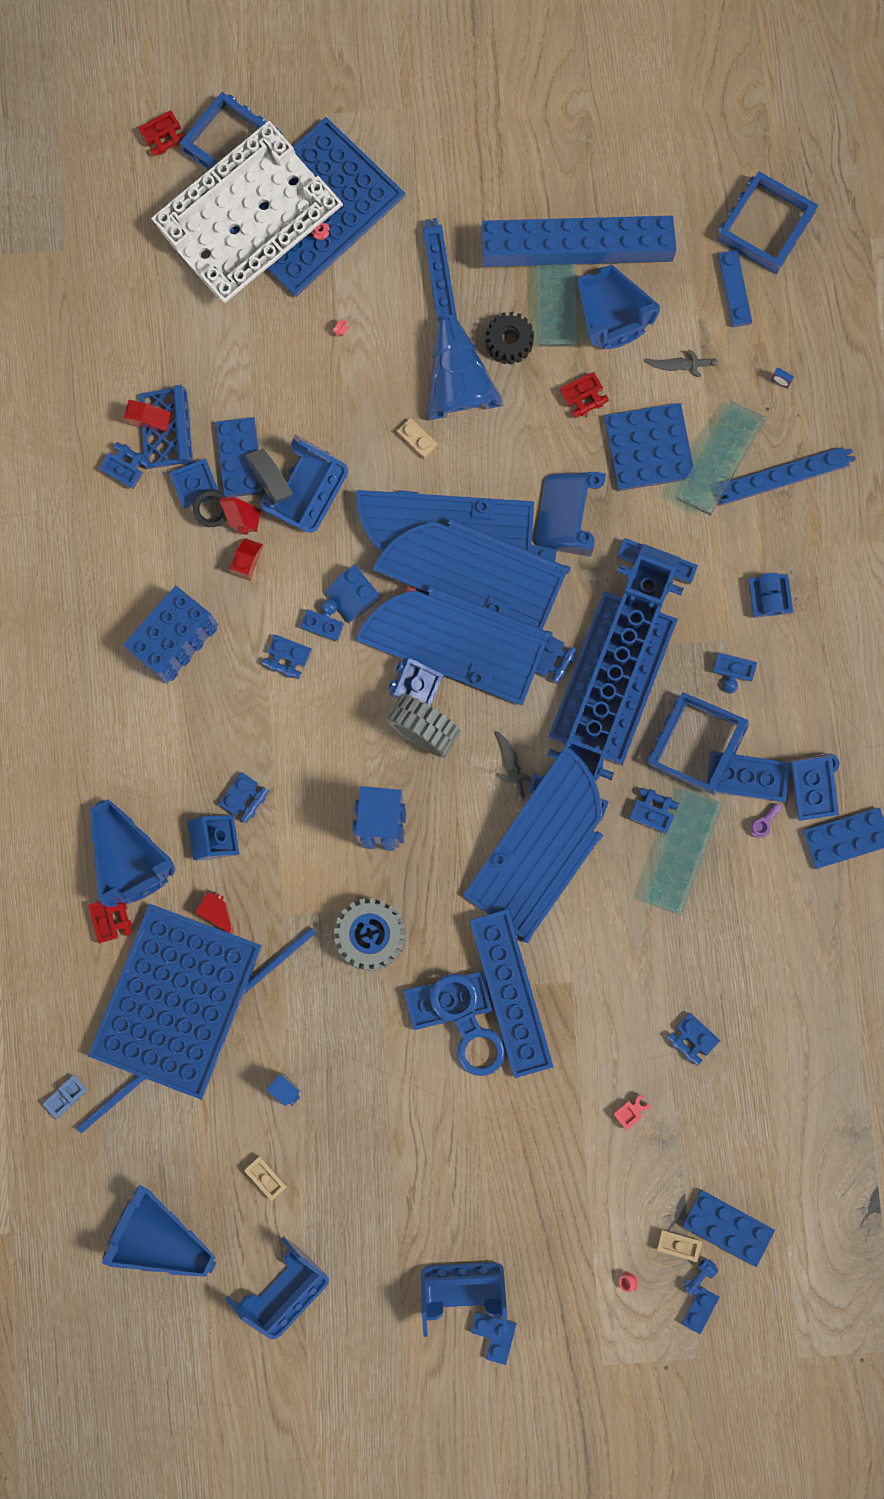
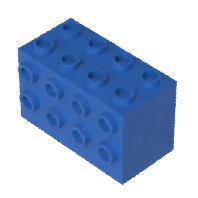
[123,585,218,684]
[352,786,406,851]

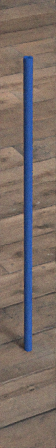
[76,927,316,1133]

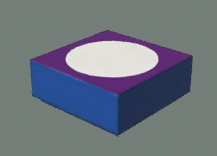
[771,368,794,389]

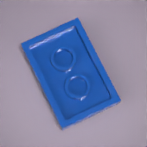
[791,755,839,821]

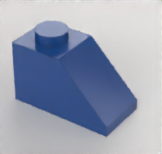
[266,1074,301,1106]

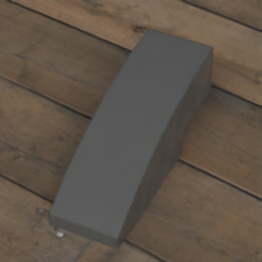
[245,448,293,505]

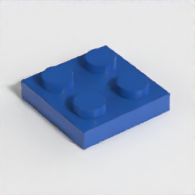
[169,458,219,509]

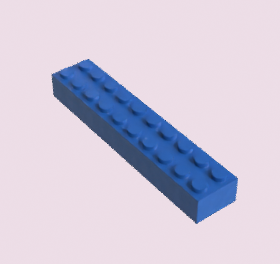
[480,215,676,267]

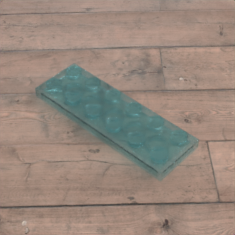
[536,264,577,347]
[676,401,765,516]
[643,789,723,916]

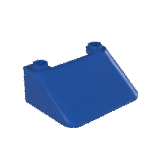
[258,434,348,533]
[535,472,606,557]

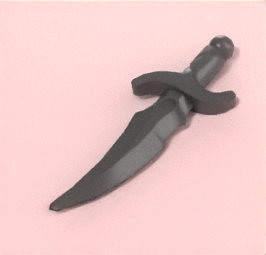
[645,350,718,377]
[496,731,531,801]

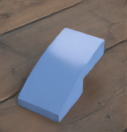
[43,1075,88,1120]

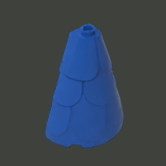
[426,315,504,421]
[91,799,175,907]
[101,1185,216,1277]

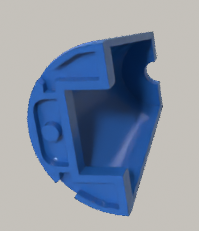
[577,264,660,349]

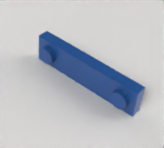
[718,250,752,328]

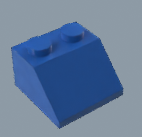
[325,564,380,623]
[187,815,239,861]

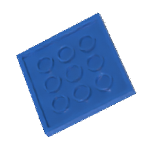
[604,403,695,491]

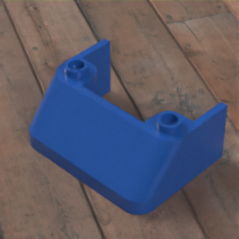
[225,1236,329,1339]
[421,1262,508,1337]

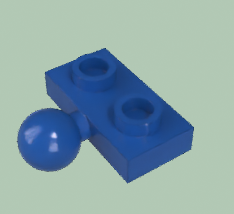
[301,599,345,642]
[713,652,757,694]

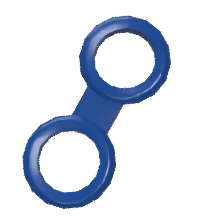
[430,973,506,1076]

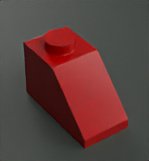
[124,399,172,432]
[220,497,261,535]
[230,538,263,581]
[195,891,234,934]

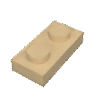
[397,418,438,460]
[244,1156,288,1201]
[656,1230,702,1262]

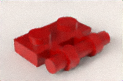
[138,110,186,157]
[560,372,609,418]
[88,901,132,944]

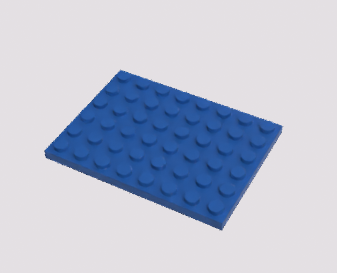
[230,117,405,297]
[88,904,262,1100]

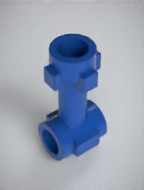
[683,1258,718,1296]

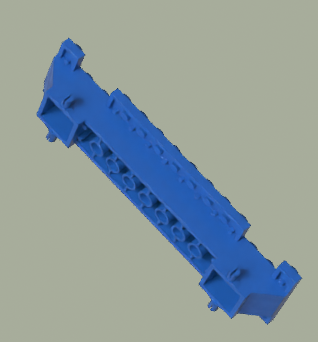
[527,538,698,821]

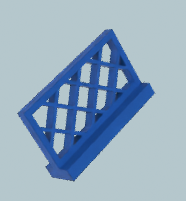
[139,384,193,469]

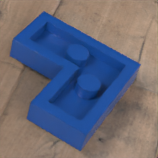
[471,1311,517,1365]

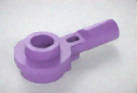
[750,803,782,838]

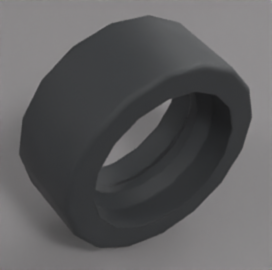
[192,489,227,527]

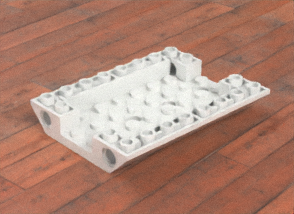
[151,121,343,303]

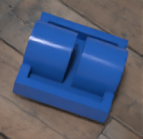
[748,573,793,618]

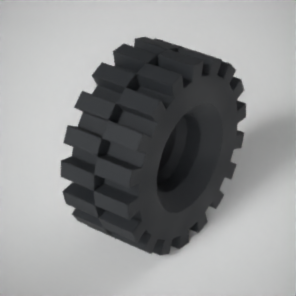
[485,312,534,365]

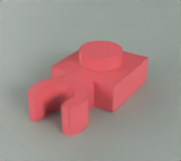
[613,1095,651,1130]

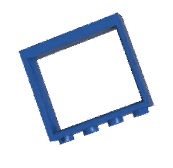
[180,92,282,170]
[718,171,818,274]
[647,692,749,796]

